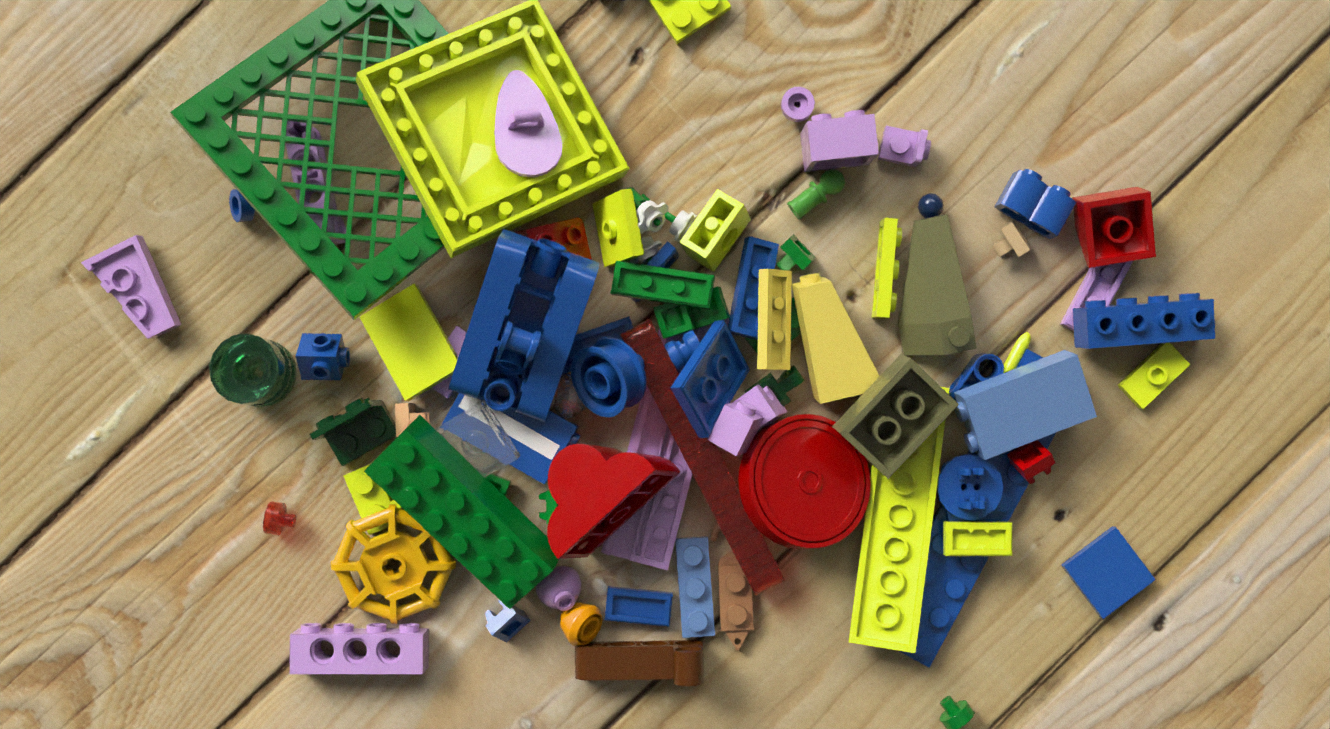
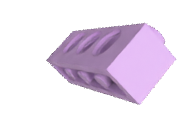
[290,623,429,674]

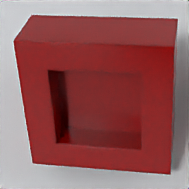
[1007,440,1056,484]

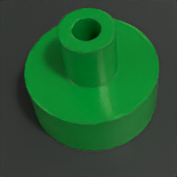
[940,696,975,729]

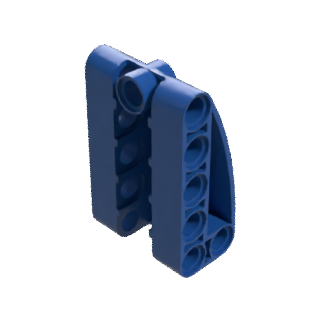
[448,229,600,422]

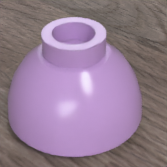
[536,566,581,611]

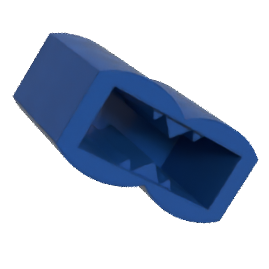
[994,169,1076,239]

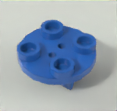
[937,454,1004,520]

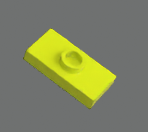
[1117,342,1191,409]
[943,521,1012,556]

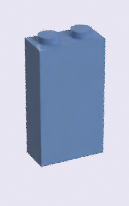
[954,350,1097,460]

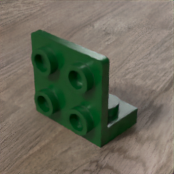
[309,397,396,466]

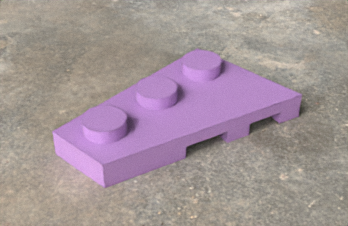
[81,235,181,339]

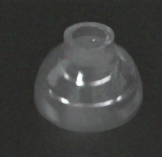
[555,373,587,419]

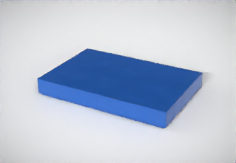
[670,320,750,438]

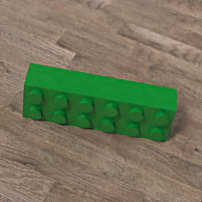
[364,415,559,609]

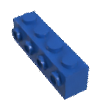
[1073,293,1215,349]

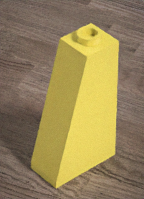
[792,273,879,404]

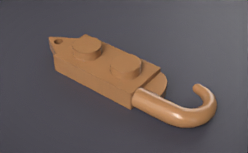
[710,519,754,651]

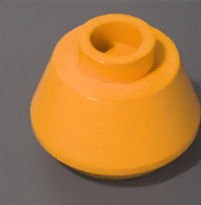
[560,602,603,646]

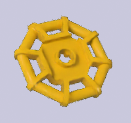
[330,504,456,624]

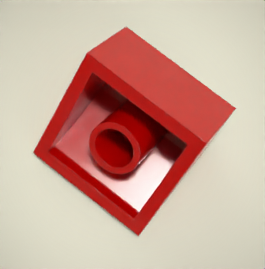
[1072,186,1156,268]

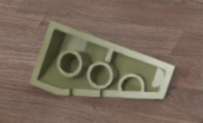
[898,214,977,355]

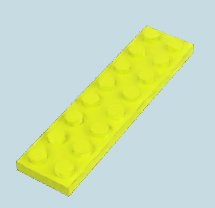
[849,387,950,653]

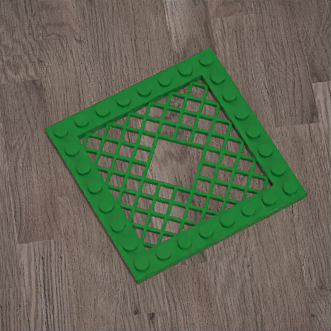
[170,0,449,320]

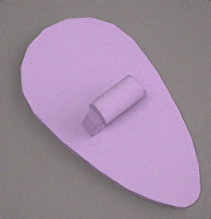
[494,70,562,177]

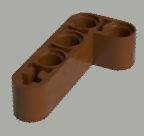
[575,640,704,686]

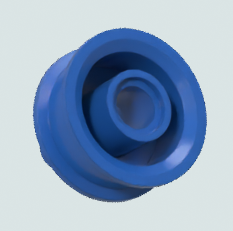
[571,338,647,417]

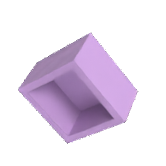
[800,110,879,172]

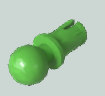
[787,169,845,219]

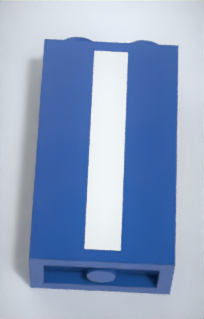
[441,386,581,484]

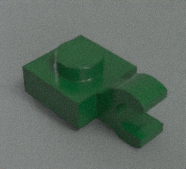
[744,365,804,407]

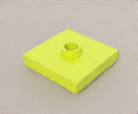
[592,189,644,267]

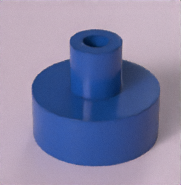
[229,189,256,222]

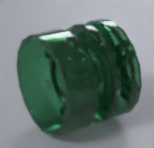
[209,333,297,407]

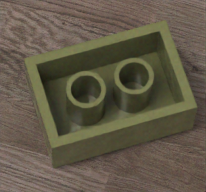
[832,354,959,479]

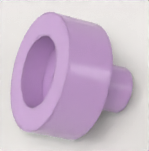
[781,87,815,122]

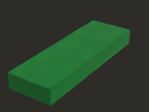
[610,261,715,310]

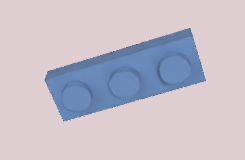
[675,536,715,638]

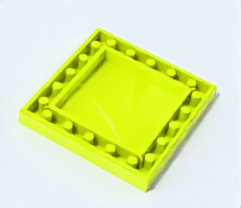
[356,0,630,258]

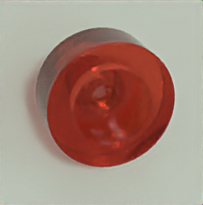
[263,501,297,536]

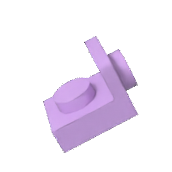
[878,125,931,167]

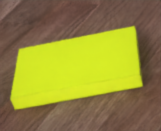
[359,283,458,402]

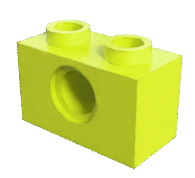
[679,189,751,272]

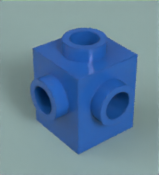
[296,333,350,380]

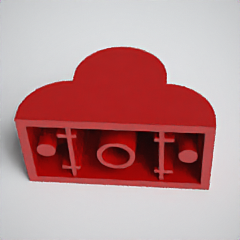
[547,444,680,559]

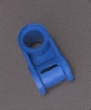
[494,321,541,375]
[949,354,1004,402]

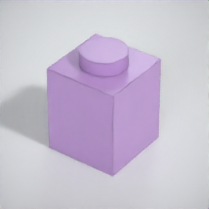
[708,400,764,456]

